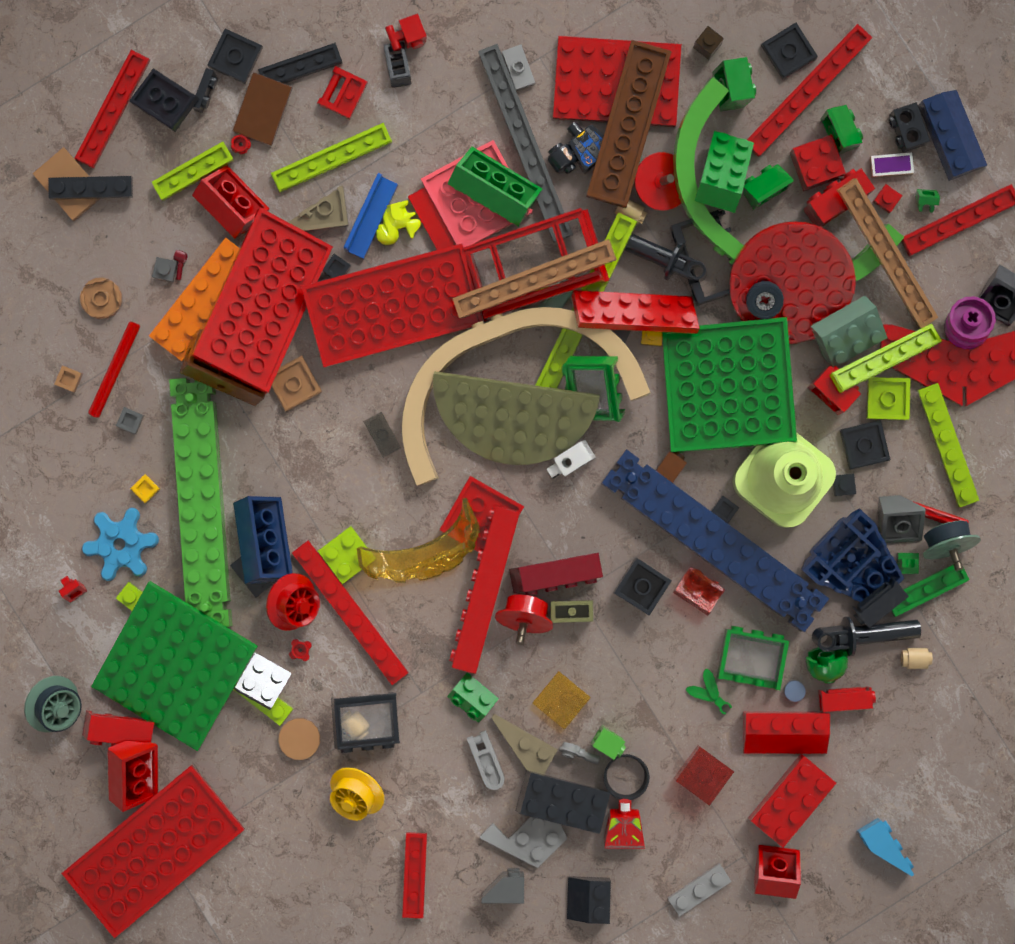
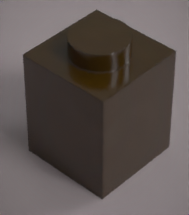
[693,26,724,60]

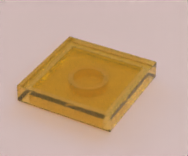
[532,671,591,730]

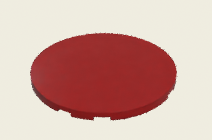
[729,222,856,344]

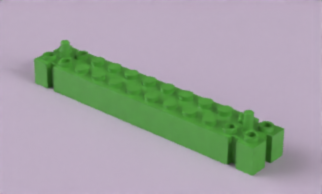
[169,378,233,627]

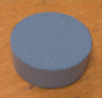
[784,680,806,702]

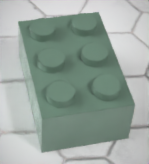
[811,296,887,367]

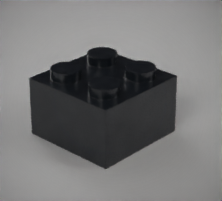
[613,558,672,616]

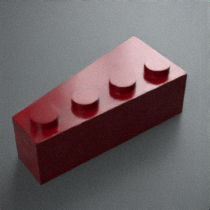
[509,552,603,595]

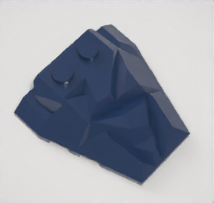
[802,508,905,602]

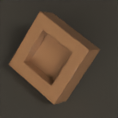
[54,365,83,393]

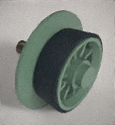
[923,521,981,571]
[24,676,82,732]

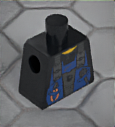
[567,121,604,174]

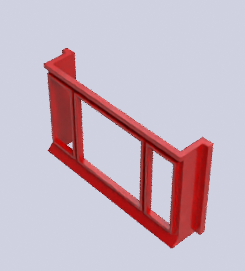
[463,208,610,322]

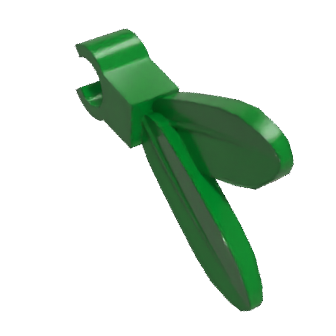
[686,669,732,715]

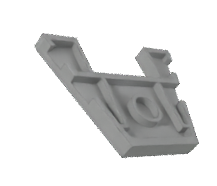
[480,817,567,868]

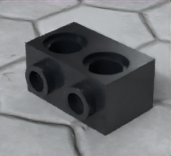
[888,102,930,153]

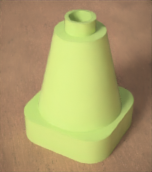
[733,433,836,528]

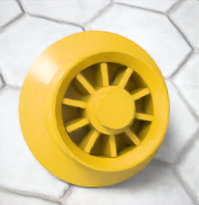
[330,768,385,821]

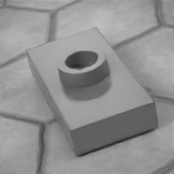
[502,44,535,91]

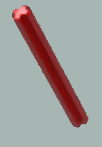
[88,321,140,418]

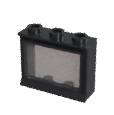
[331,692,400,753]

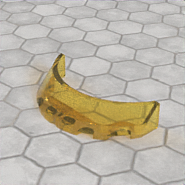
[357,498,480,583]

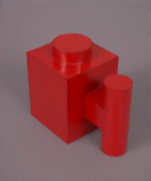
[385,13,427,51]

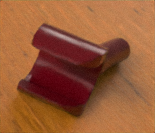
[173,250,188,280]

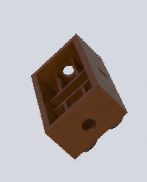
[179,329,266,406]

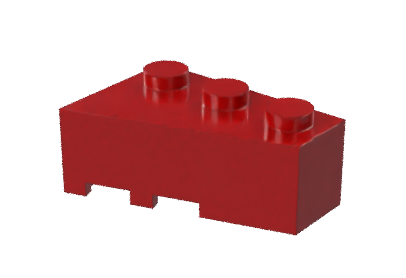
[82,710,154,746]

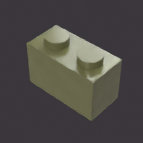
[550,600,593,623]

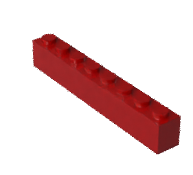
[449,505,520,674]

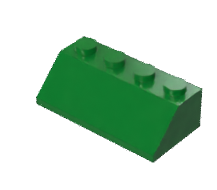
[447,147,542,227]

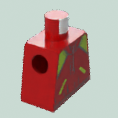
[604,799,645,849]

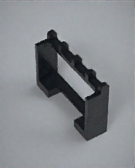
[670,210,732,306]

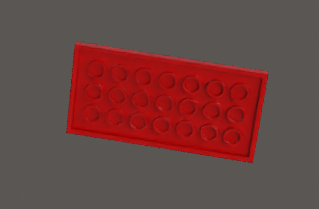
[191,207,333,394]
[301,243,484,367]
[61,765,245,938]

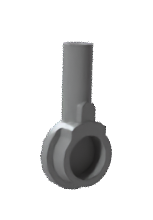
[559,742,600,764]

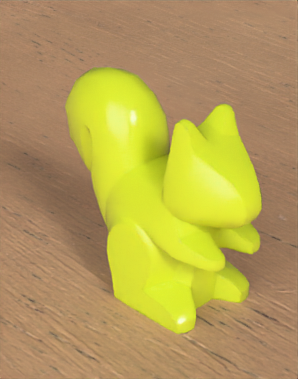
[376,200,421,245]

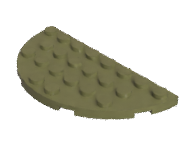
[433,371,600,465]

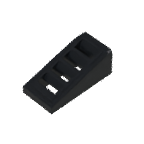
[384,41,412,88]

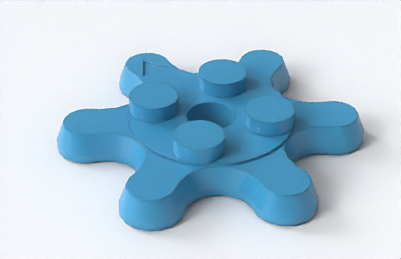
[82,508,159,581]

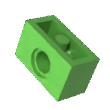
[591,725,626,759]

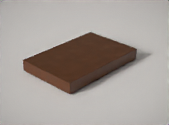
[233,72,293,146]

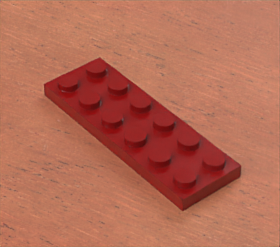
[571,290,700,334]

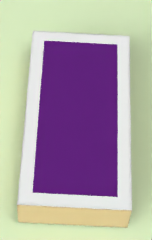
[870,152,914,178]

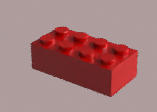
[748,754,836,848]

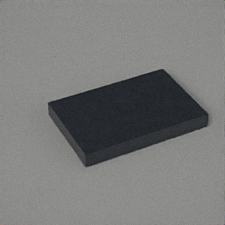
[129,68,199,132]

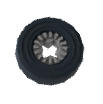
[746,281,784,319]

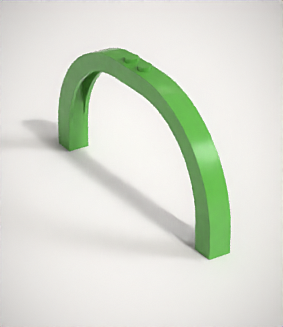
[673,77,904,281]

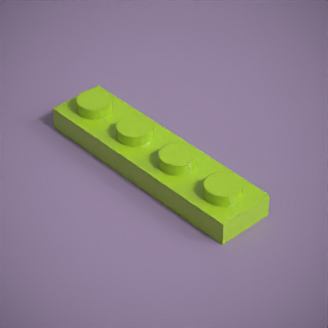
[151,142,234,201]

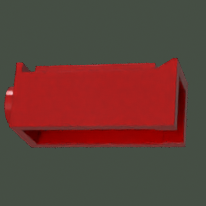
[818,686,876,712]

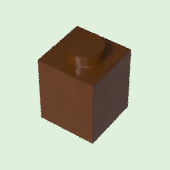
[656,451,687,483]

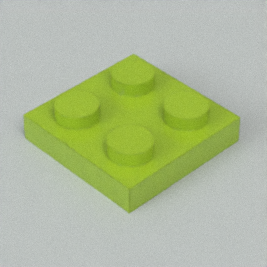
[867,377,910,420]
[318,526,376,584]

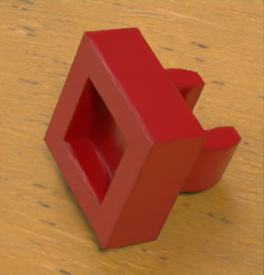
[59,576,87,603]

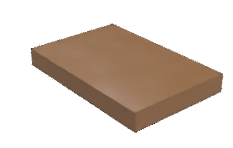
[32,147,99,221]

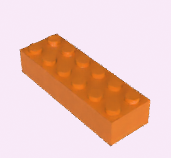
[149,237,240,362]

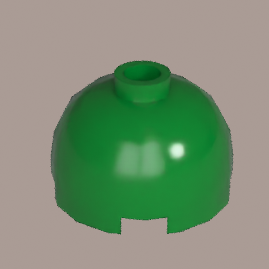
[806,647,848,684]

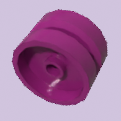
[944,296,996,349]

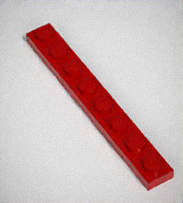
[747,24,873,157]
[292,540,409,685]

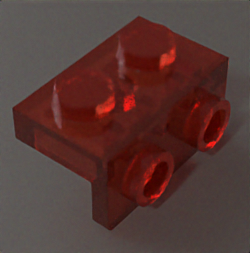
[673,567,725,616]

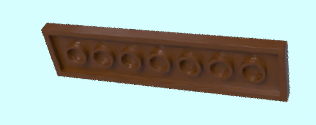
[586,40,671,208]

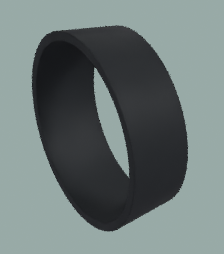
[604,754,650,800]

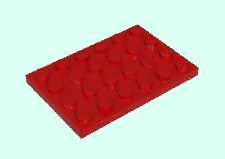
[553,36,682,127]

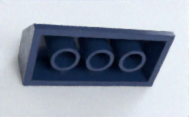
[918,90,988,181]
[233,496,293,584]

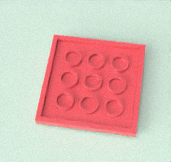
[421,140,533,247]

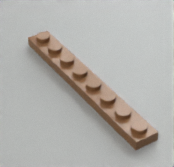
[837,178,938,329]
[453,239,617,319]

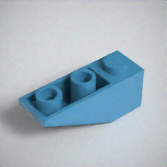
[857,818,914,876]

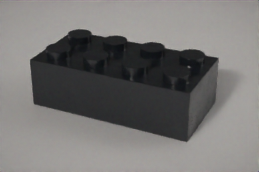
[515,770,611,834]

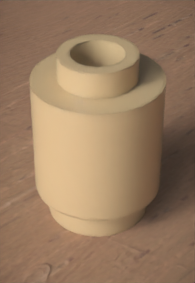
[615,200,647,226]
[901,648,933,669]

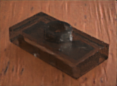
[363,412,401,458]

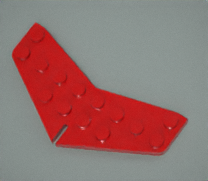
[880,324,1015,406]

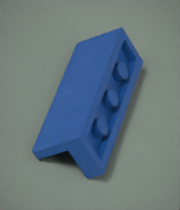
[344,173,398,260]

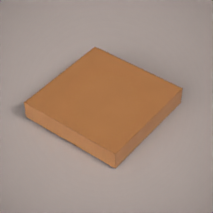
[272,355,322,412]

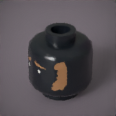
[548,143,578,174]

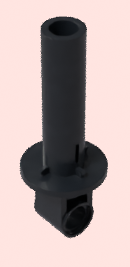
[605,225,707,282]
[812,617,921,656]

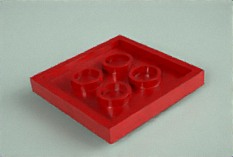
[440,476,524,552]

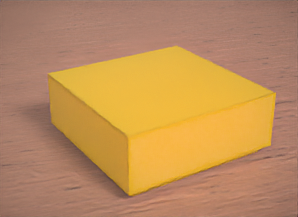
[130,474,160,503]

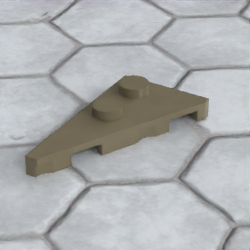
[287,186,349,232]
[492,714,558,774]

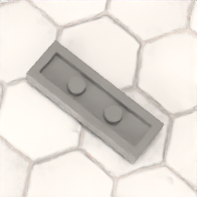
[668,863,732,916]

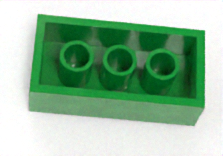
[695,131,754,213]

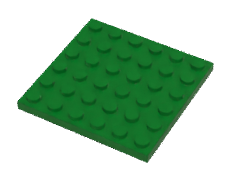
[662,317,797,453]
[91,581,258,751]

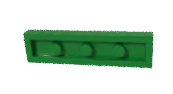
[891,561,970,617]

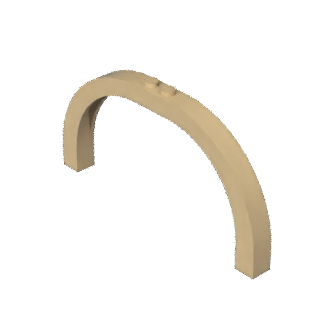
[402,307,651,486]

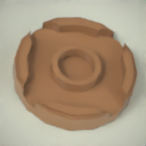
[80,278,122,319]
[279,718,320,760]

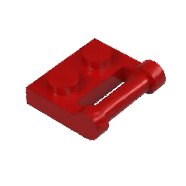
[317,66,368,120]

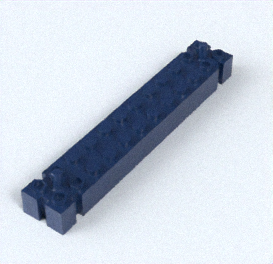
[601,449,829,632]

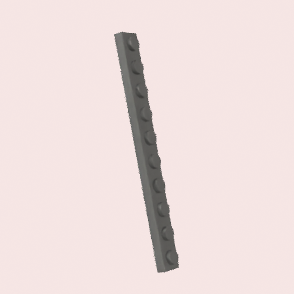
[478,44,573,243]

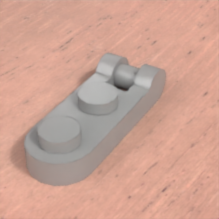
[467,730,505,790]

